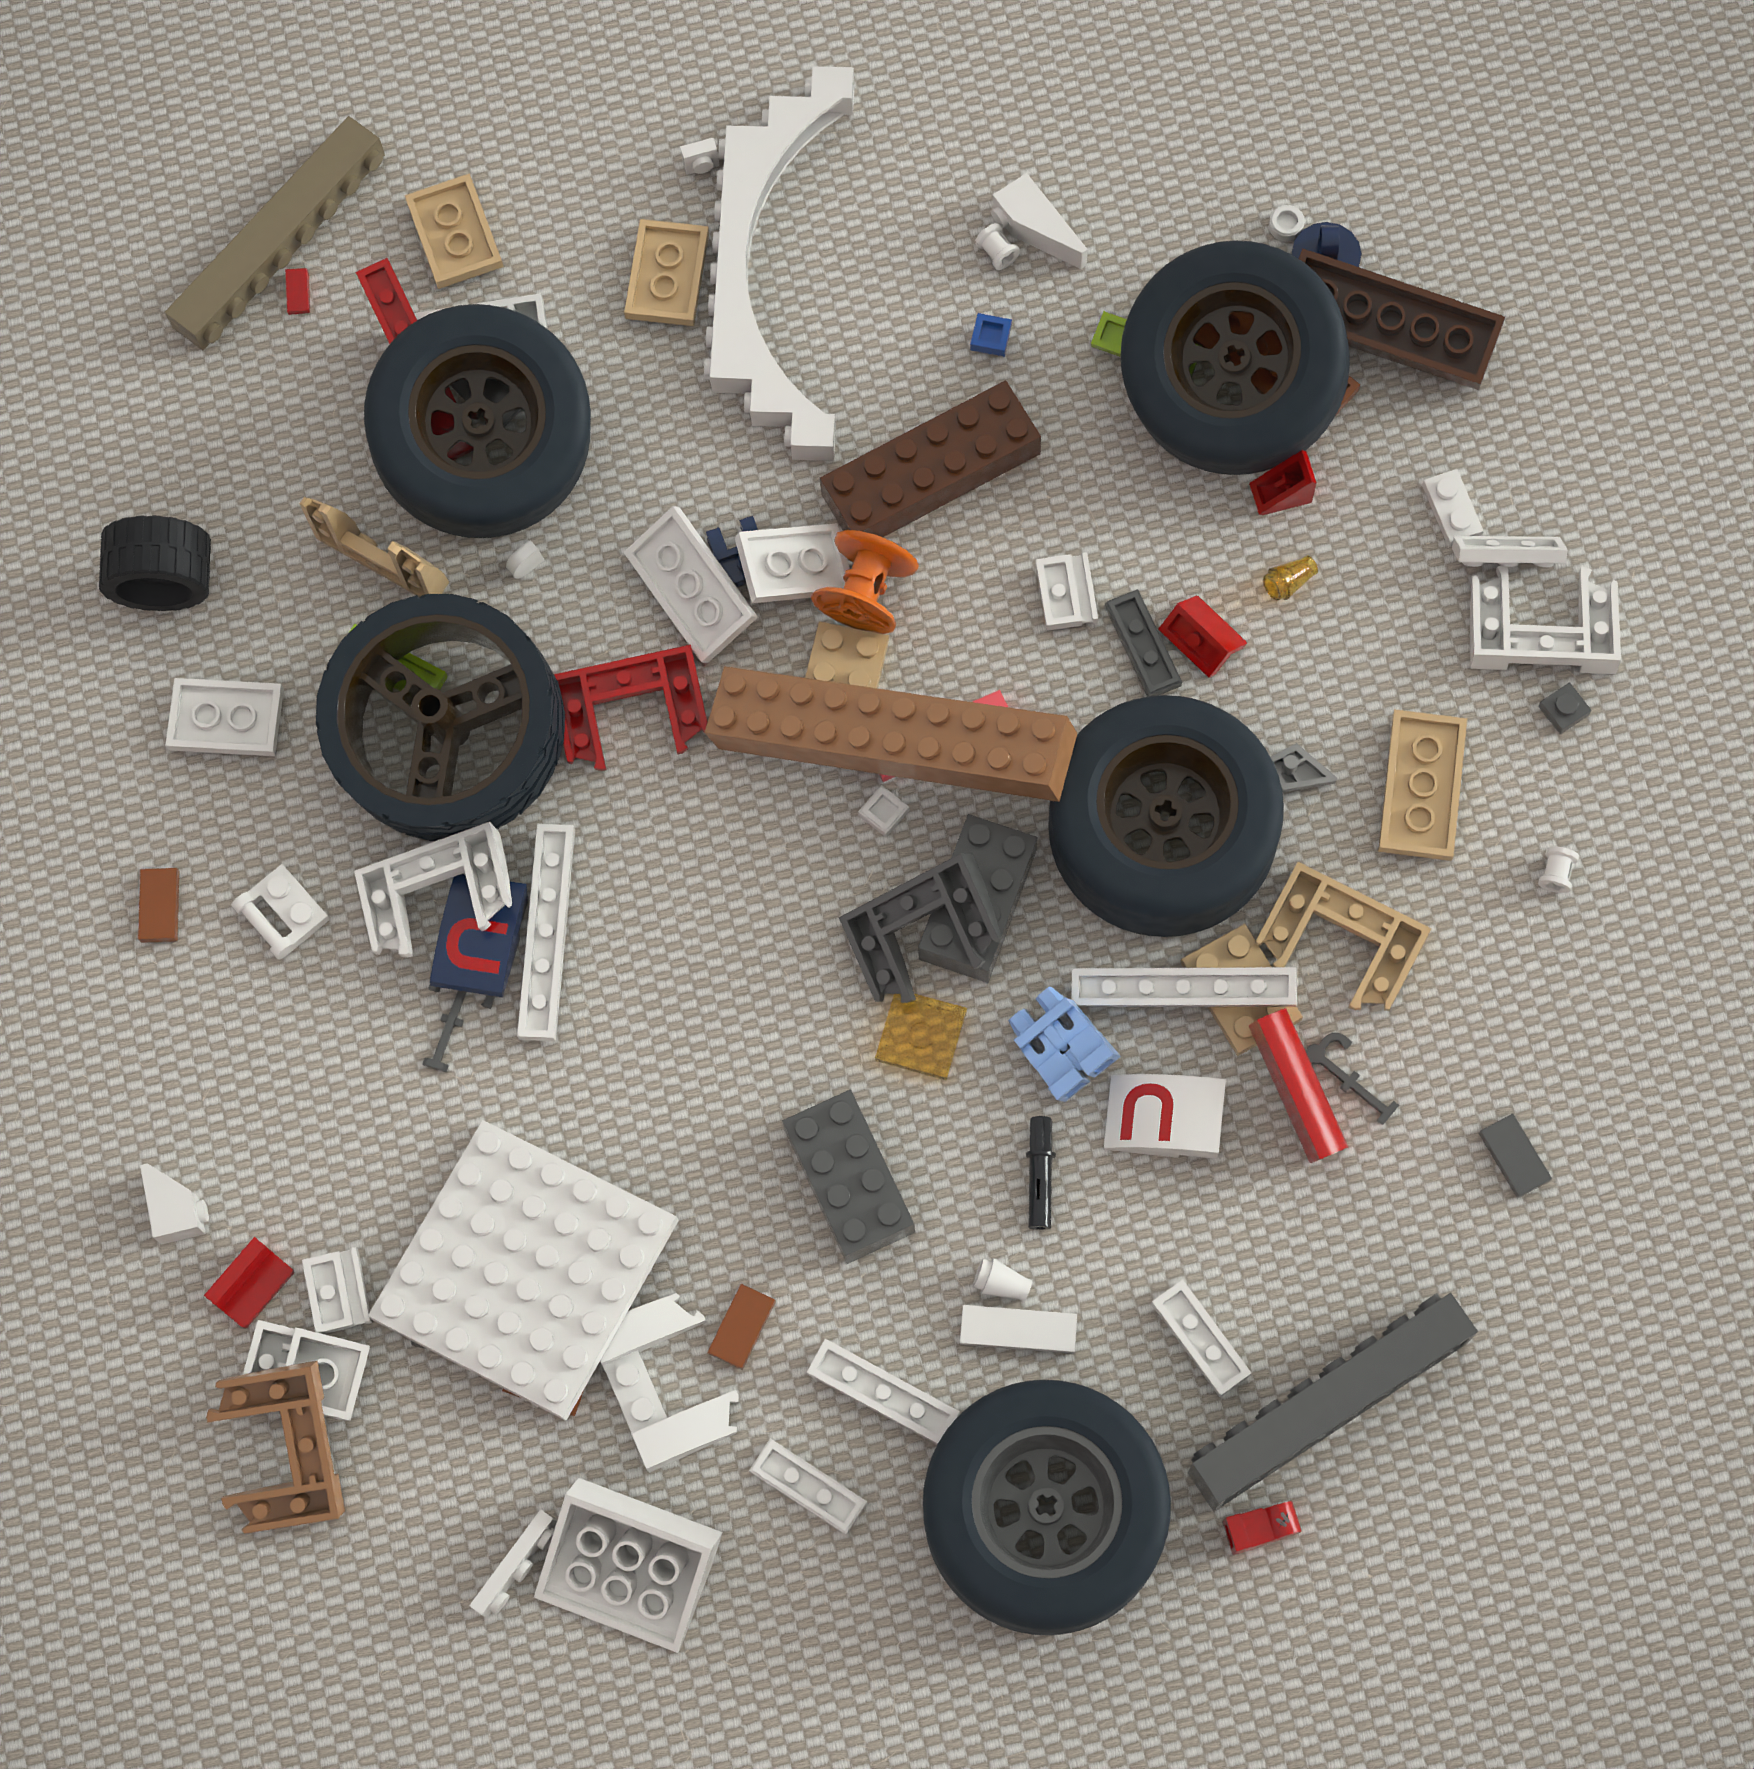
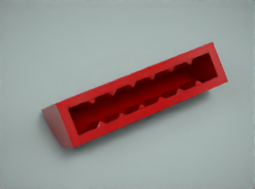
[1248,1008,1348,1163]

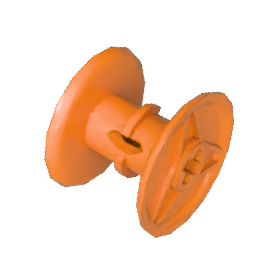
[811,530,919,634]

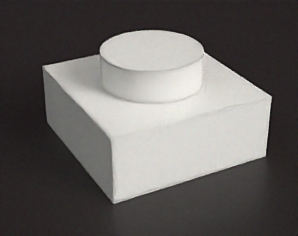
[680,138,719,175]

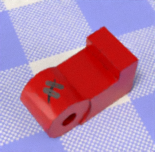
[1222,1501,1302,1556]

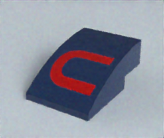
[430,874,528,998]

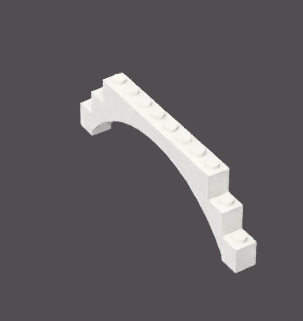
[704,66,855,461]

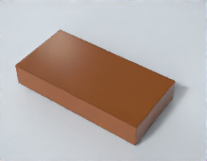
[138,868,180,943]
[708,1284,776,1370]

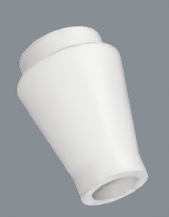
[973,1258,1032,1301]

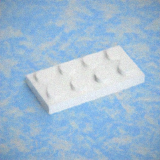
[623,506,758,663]

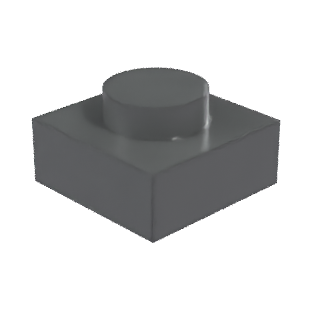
[1538,682,1592,734]

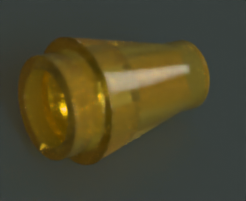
[1263,555,1318,601]

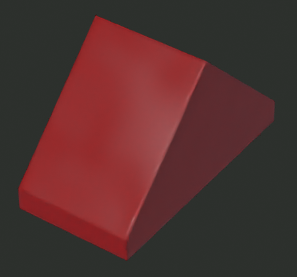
[1249,450,1317,515]

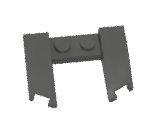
[839,853,1002,1003]

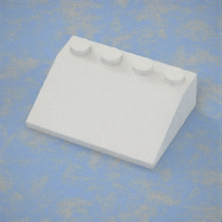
[534,1478,723,1653]

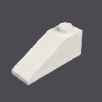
[991,173,1088,269]

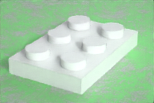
[735,523,850,603]
[165,678,284,756]

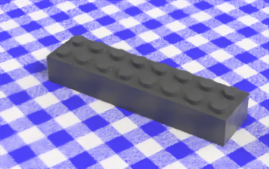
[1188,1293,1478,1512]

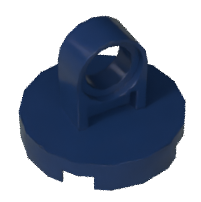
[1292,222,1362,267]

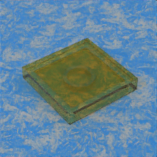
[875,994,967,1081]

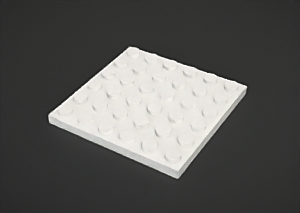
[368,1120,679,1421]

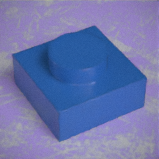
[970,313,1012,357]

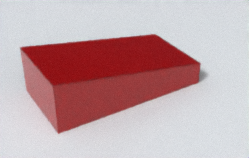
[285,268,310,315]

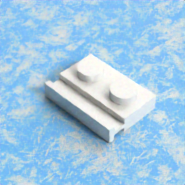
[1035,552,1098,631]
[302,1247,372,1334]

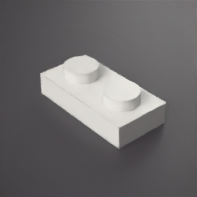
[1422,469,1484,548]

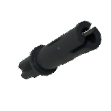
[1026,1116,1056,1230]

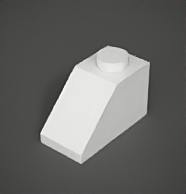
[140,1163,209,1245]

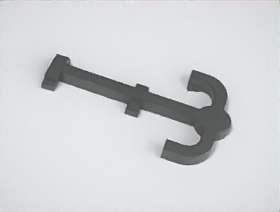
[422,985,495,1073]
[1306,1033,1399,1125]

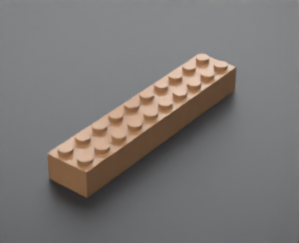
[705,666,1077,802]

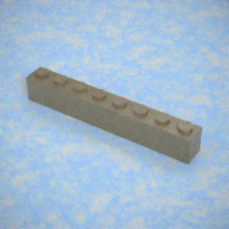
[165,116,385,351]

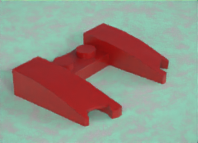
[554,644,708,771]

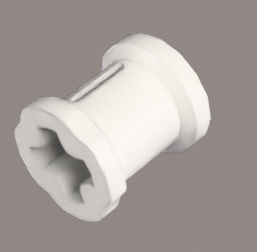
[975,223,1020,270]
[1538,846,1579,893]

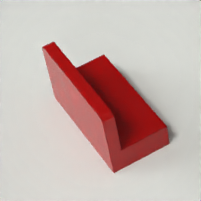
[1158,595,1247,678]
[204,1237,294,1329]

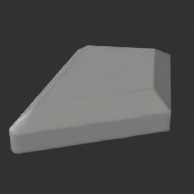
[1271,743,1337,793]

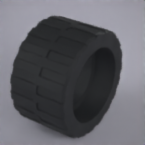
[99,515,211,611]

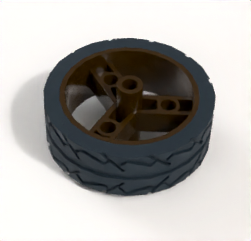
[316,594,565,841]

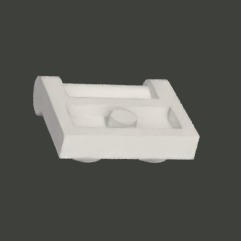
[231,864,330,960]

